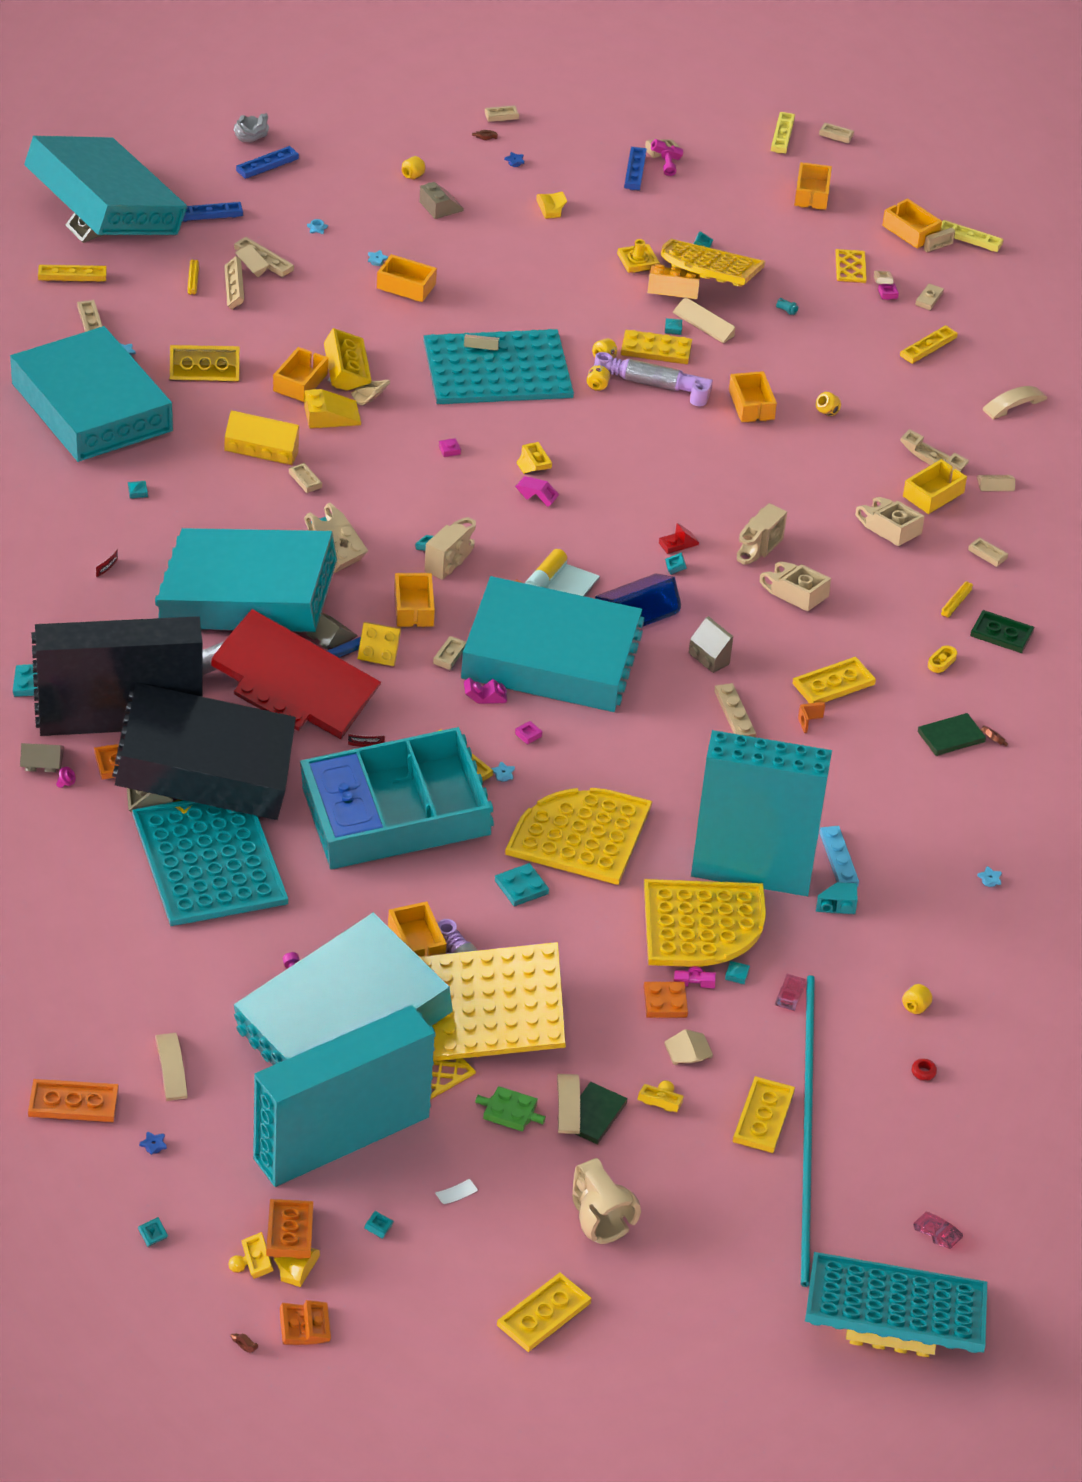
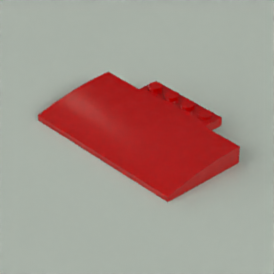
[211,609,381,739]

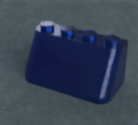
[595,573,681,626]

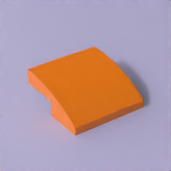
[279,1300,331,1345]

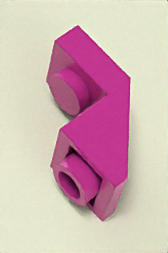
[515,476,559,507]
[464,678,507,704]

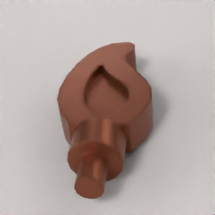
[472,130,498,140]
[981,726,1008,747]
[230,1333,258,1353]

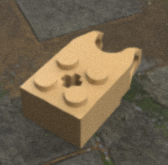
[855,497,925,546]
[304,503,368,574]
[737,503,787,565]
[424,517,476,580]
[760,562,831,611]

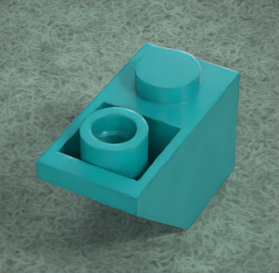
[816,882,858,914]

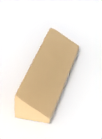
[673,297,735,343]

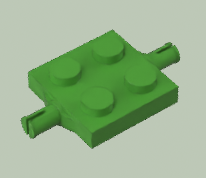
[475,1086,546,1132]

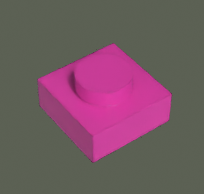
[878,283,899,300]
[439,438,461,457]
[515,721,542,745]

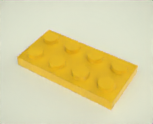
[621,330,692,365]
[792,656,876,703]
[733,1076,795,1153]
[497,1272,592,1352]

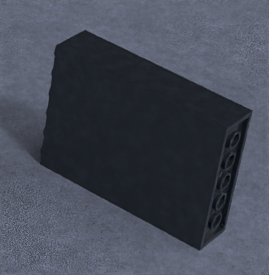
[31,616,203,736]
[112,682,296,820]

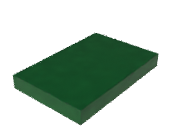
[970,610,1035,653]
[917,713,986,756]
[575,1082,628,1145]

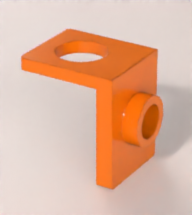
[798,702,825,733]

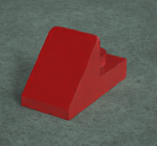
[659,523,699,554]

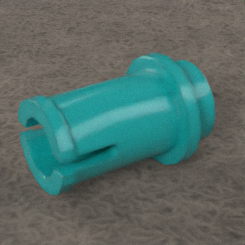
[776,298,799,315]

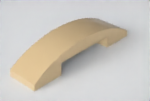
[983,386,1047,420]
[900,429,969,472]
[155,1033,187,1101]
[557,1074,580,1134]

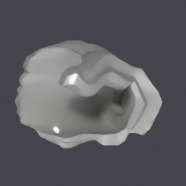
[233,113,269,143]

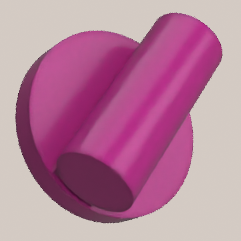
[56,766,76,788]

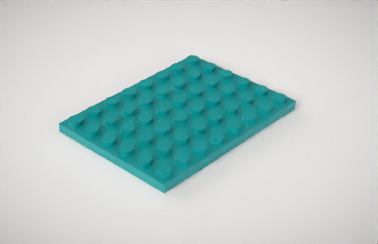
[423,329,574,404]
[132,800,289,927]
[805,1252,988,1353]

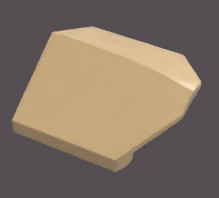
[351,380,391,405]
[664,1029,713,1065]

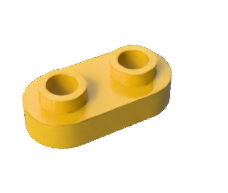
[928,646,957,673]

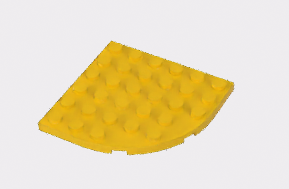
[661,239,765,286]
[505,788,652,885]
[644,879,766,967]

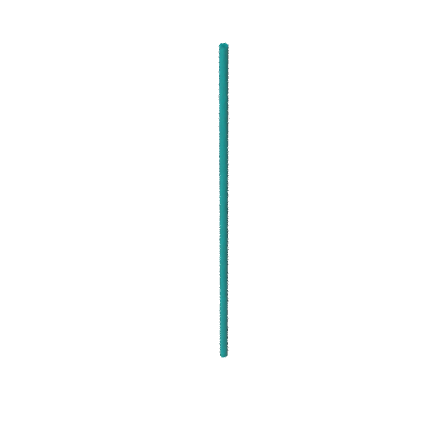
[801,975,815,1287]

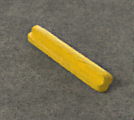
[188,259,199,295]
[941,581,973,618]

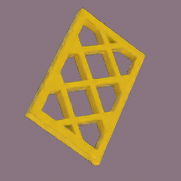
[835,249,866,283]
[430,1058,476,1100]

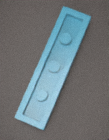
[819,826,859,887]

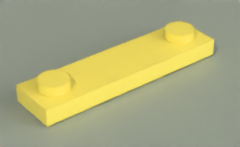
[771,112,795,153]
[941,220,1004,252]

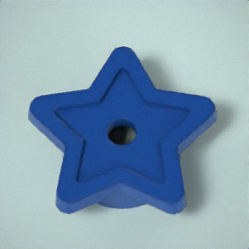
[504,152,524,167]
[139,1132,167,1155]

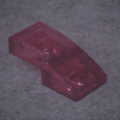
[775,974,806,1011]
[913,1211,963,1249]

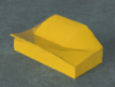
[536,191,567,219]
[516,442,552,474]
[274,1248,320,1287]

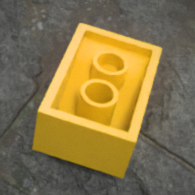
[304,389,361,429]

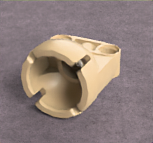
[572,1158,641,1244]

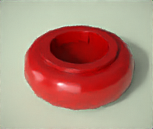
[911,1059,937,1081]

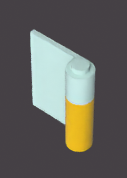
[525,549,600,596]

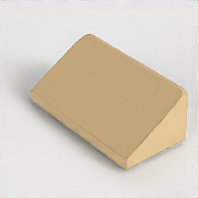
[235,244,270,278]
[464,334,500,350]
[977,475,1015,491]

